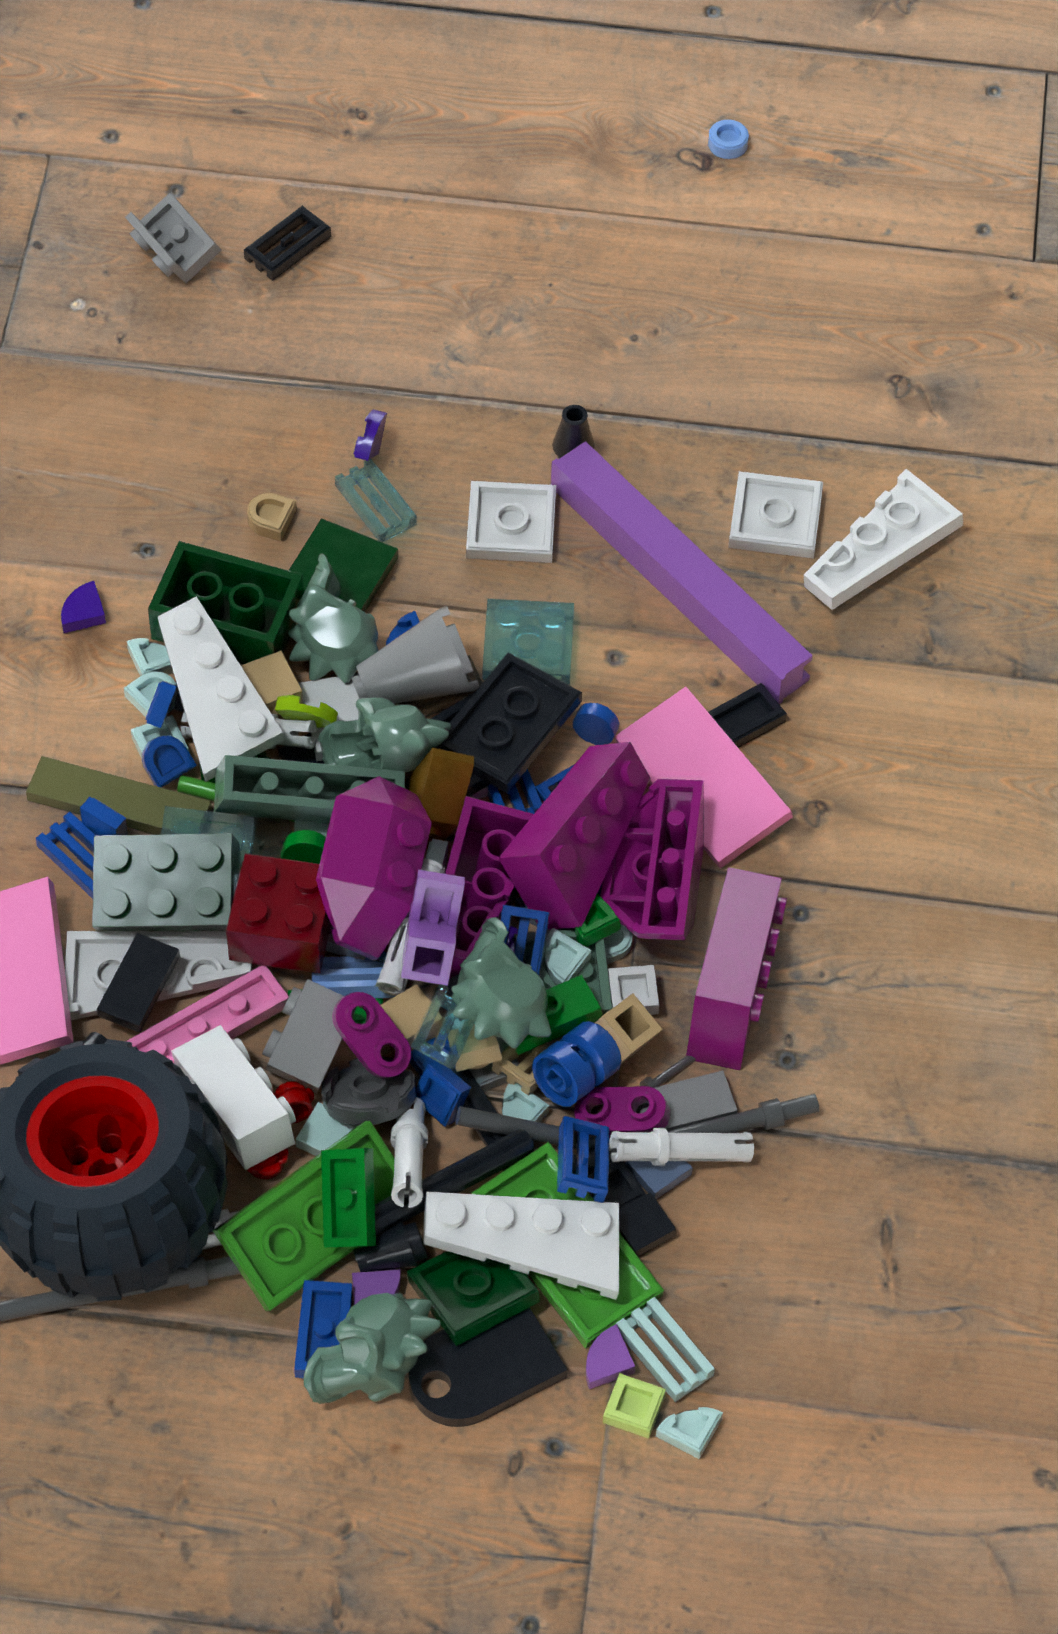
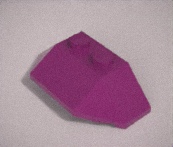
[316,776,432,961]
[600,779,704,940]

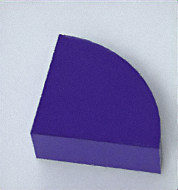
[353,409,387,461]
[61,581,106,633]

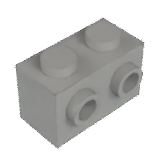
[262,979,357,1093]

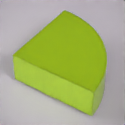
[275,695,338,728]

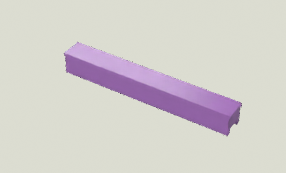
[551,441,813,704]

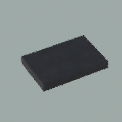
[435,652,582,793]

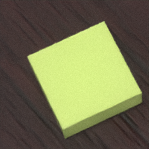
[603,1373,666,1439]

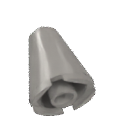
[351,606,479,704]

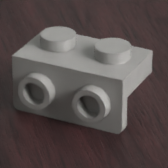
[125,193,222,283]

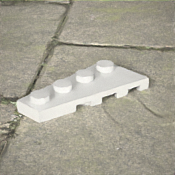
[804,469,963,610]
[158,596,284,782]
[65,931,252,1020]
[424,1192,619,1300]

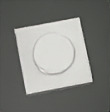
[608,965,659,1015]

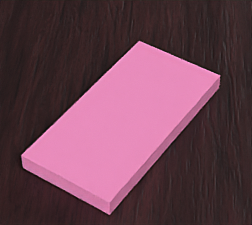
[615,687,793,869]
[0,877,73,1065]

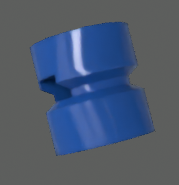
[532,1021,622,1107]

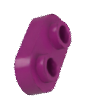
[332,992,411,1078]
[574,1086,670,1138]

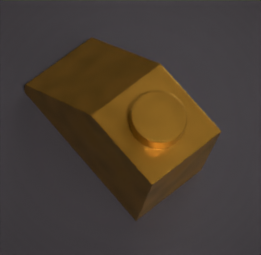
[404,748,474,848]

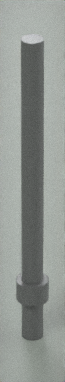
[572,1094,819,1174]
[0,1256,241,1321]

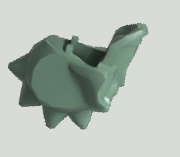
[288,554,378,683]
[318,697,451,773]
[452,917,551,1049]
[303,1293,440,1404]

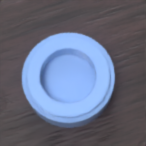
[708,120,749,159]

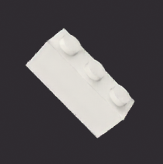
[171,1025,296,1170]

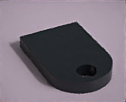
[409,1307,568,1427]

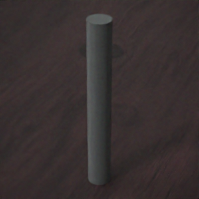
[456,1106,595,1151]

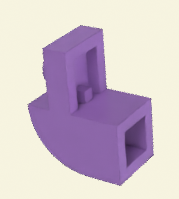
[401,869,465,986]

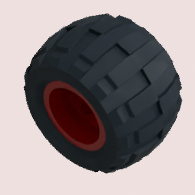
[0,1039,228,1301]

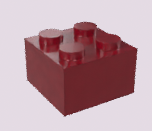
[226,853,331,973]

